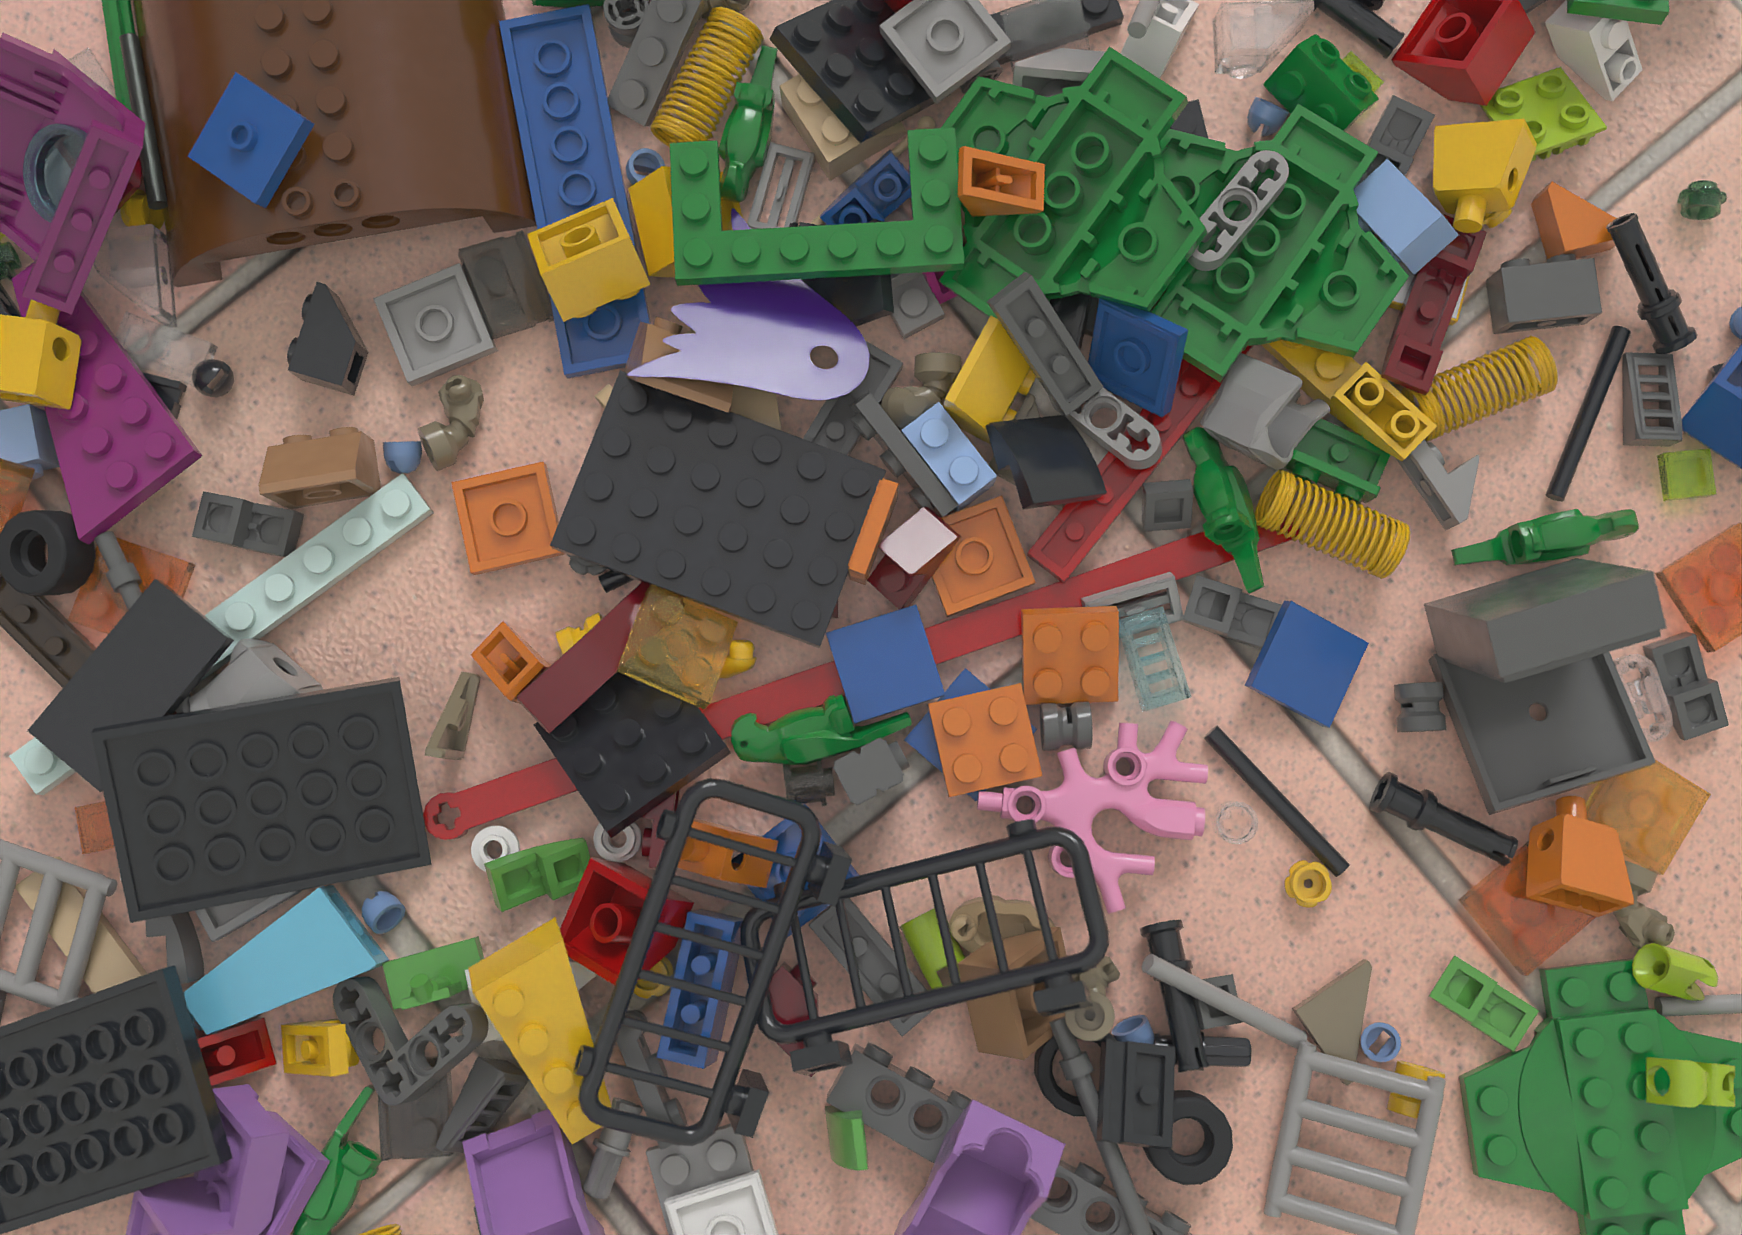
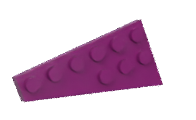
[12,261,203,545]

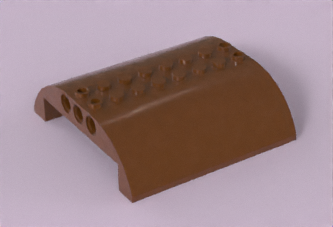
[133,0,537,287]

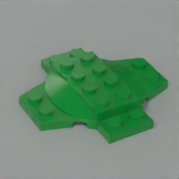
[939,46,1207,319]
[1151,104,1409,383]
[1459,958,1742,1235]

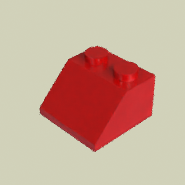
[1391,0,1536,106]
[560,858,694,985]

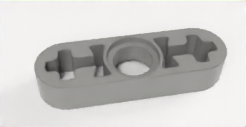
[1187,150,1289,271]
[1048,388,1162,469]

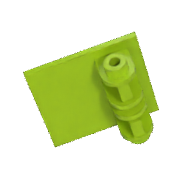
[1480,67,1607,161]

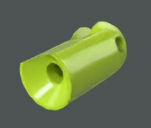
[900,908,965,989]
[1632,943,1718,1001]

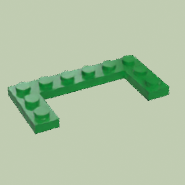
[670,127,964,286]

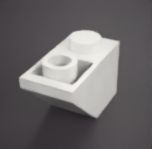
[1545,0,1643,101]

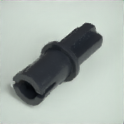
[1153,1031,1252,1071]

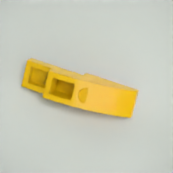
[1262,340,1437,461]

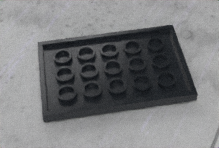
[550,371,886,648]
[91,677,432,923]
[0,965,233,1234]

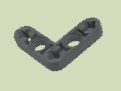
[333,976,489,1105]

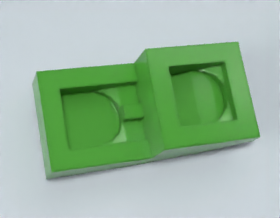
[484,838,590,912]
[1429,955,1539,1052]
[825,1105,868,1171]

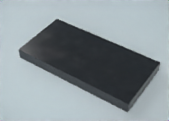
[27,579,234,792]

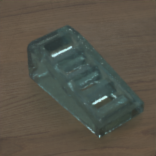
[1119,606,1192,711]

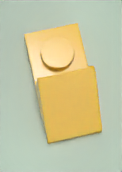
[281,1019,359,1077]

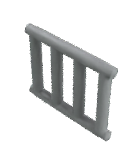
[0,839,117,1008]
[1264,1041,1446,1235]

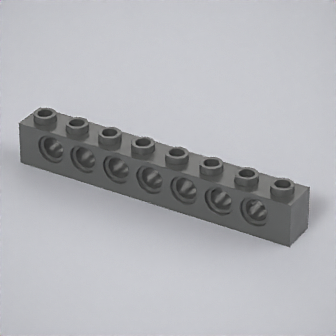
[826,1042,1192,1235]

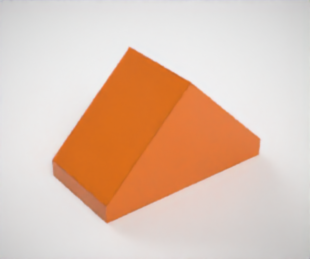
[958,146,1045,216]
[1531,181,1617,259]
[471,621,551,704]

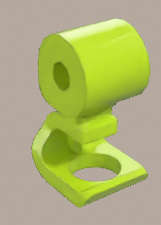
[1646,1057,1736,1107]

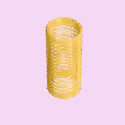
[650,7,764,147]
[1401,335,1558,442]
[1255,470,1410,579]

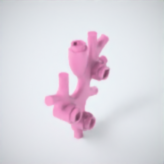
[977,720,1208,913]

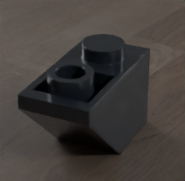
[287,282,369,396]

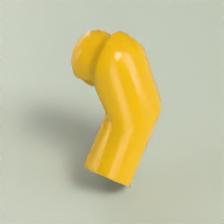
[693,640,757,678]

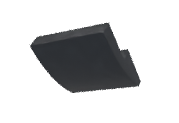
[985,415,1107,510]

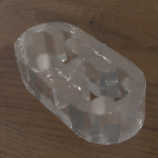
[1613,654,1673,742]

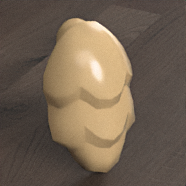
[949,895,1056,953]

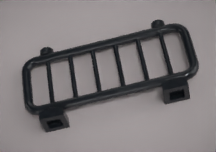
[573,778,852,1146]
[740,819,1109,1075]

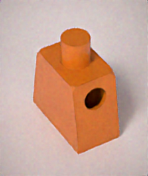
[1526,796,1634,917]
[677,819,778,888]

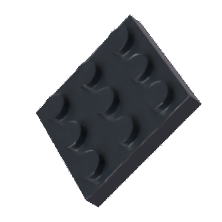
[769,0,949,143]
[534,643,731,838]

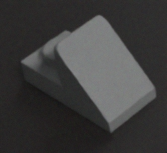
[890,272,945,339]
[1396,440,1479,531]

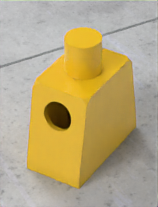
[1433,118,1537,233]
[0,299,81,410]

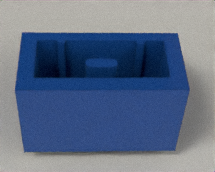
[1682,344,1742,469]

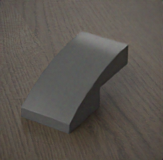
[1357,95,1435,186]
[192,491,304,558]
[1182,575,1282,650]
[1643,631,1729,741]
[145,912,205,984]

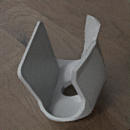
[1200,353,1330,470]
[189,639,323,712]

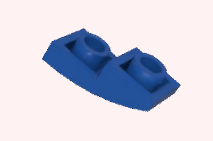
[820,150,911,225]

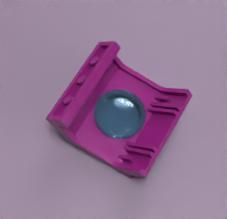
[0,32,145,315]

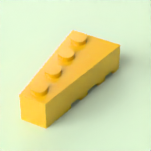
[468,917,612,1145]

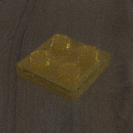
[617,584,738,709]
[1586,760,1711,875]

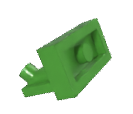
[382,936,484,1010]

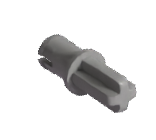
[583,1097,643,1199]

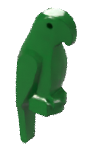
[719,45,778,203]
[1183,427,1264,594]
[1451,509,1639,566]
[731,694,912,765]
[293,1084,382,1235]

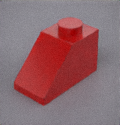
[197,1018,277,1086]

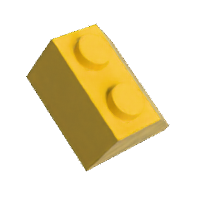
[628,166,743,278]
[527,198,651,322]
[944,316,1037,444]

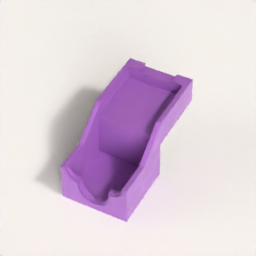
[126,1084,290,1235]
[894,1099,1065,1235]
[462,1109,605,1235]

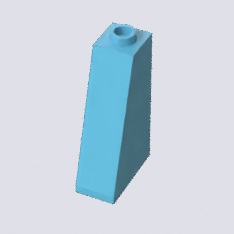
[183,885,389,1035]

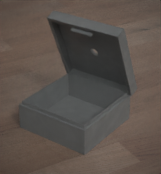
[1424,558,1667,815]

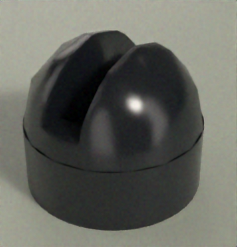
[192,359,234,397]

